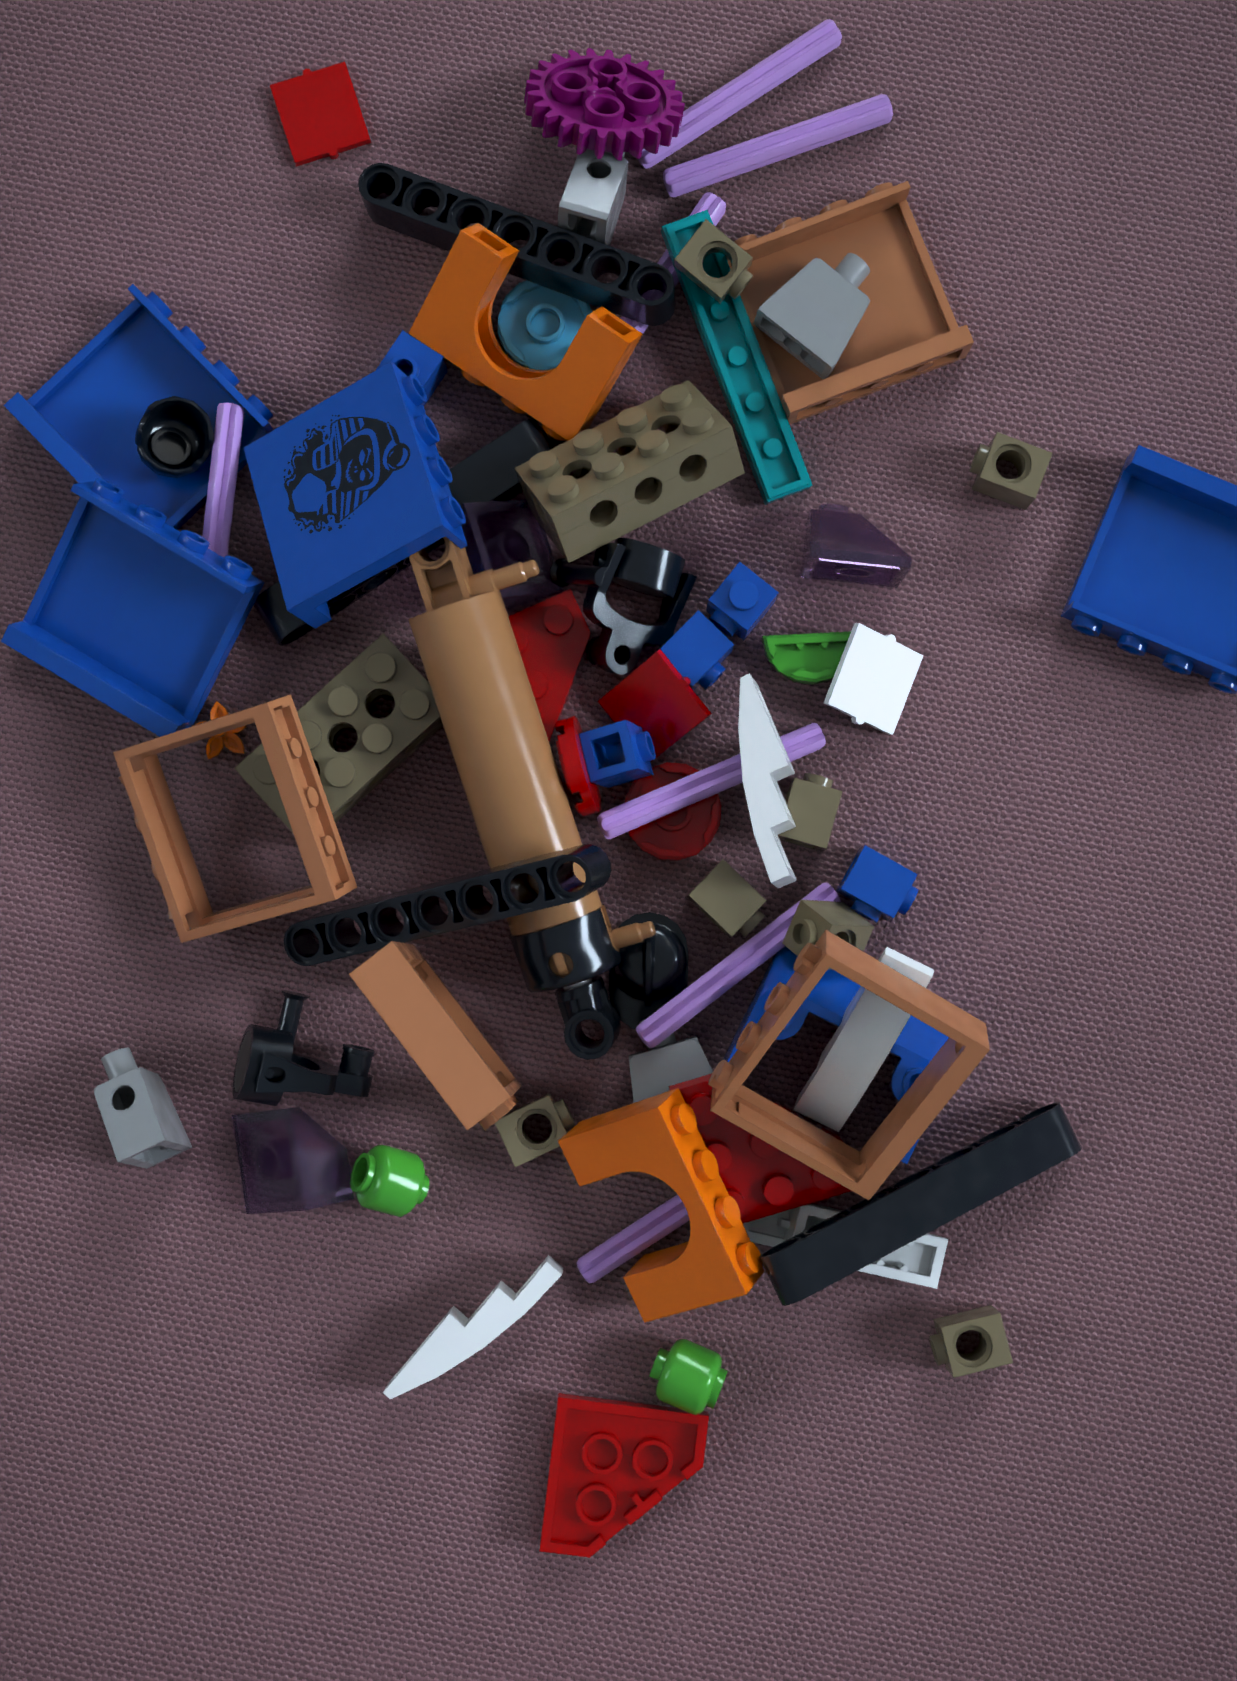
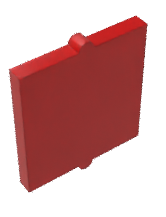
[270,61,371,167]
[598,649,712,762]

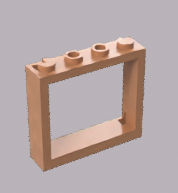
[113,694,357,943]
[708,930,990,1200]
[349,941,522,1131]

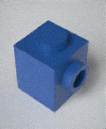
[376,330,448,406]
[706,562,779,641]
[659,610,734,691]
[579,720,656,788]
[836,845,919,923]

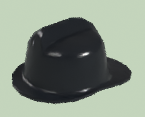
[609,912,688,1030]

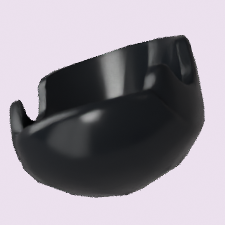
[135,396,214,479]

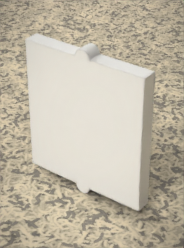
[823,623,923,735]

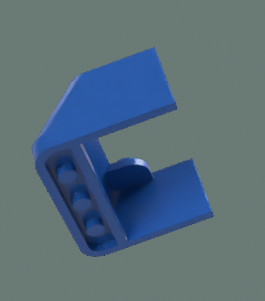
[723,946,949,1164]

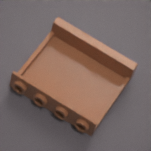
[725,181,974,425]

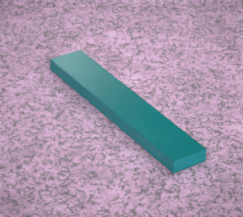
[660,210,813,505]

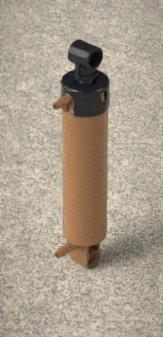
[409,537,656,1060]

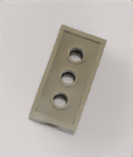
[514,380,745,563]
[234,633,443,833]

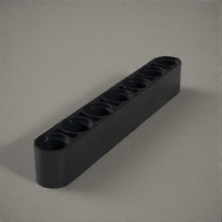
[358,163,676,326]
[253,418,554,646]
[283,844,611,966]
[759,1102,1082,1306]

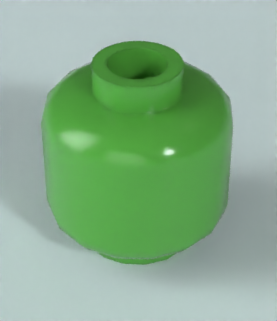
[350,1145,429,1217]
[649,1339,728,1415]

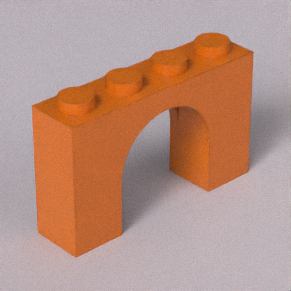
[408,223,643,441]
[558,1088,765,1323]

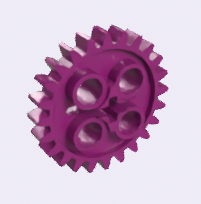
[524,48,685,160]

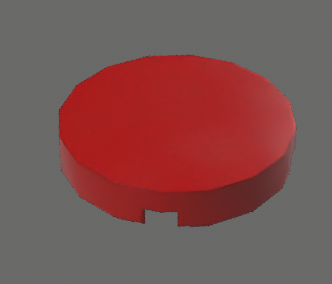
[555,716,602,817]
[625,762,722,861]

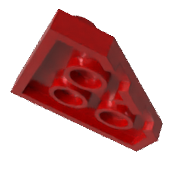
[508,589,591,743]
[668,1073,851,1224]
[539,1393,709,1558]

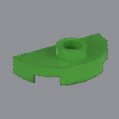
[761,631,851,685]

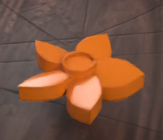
[193,701,247,760]

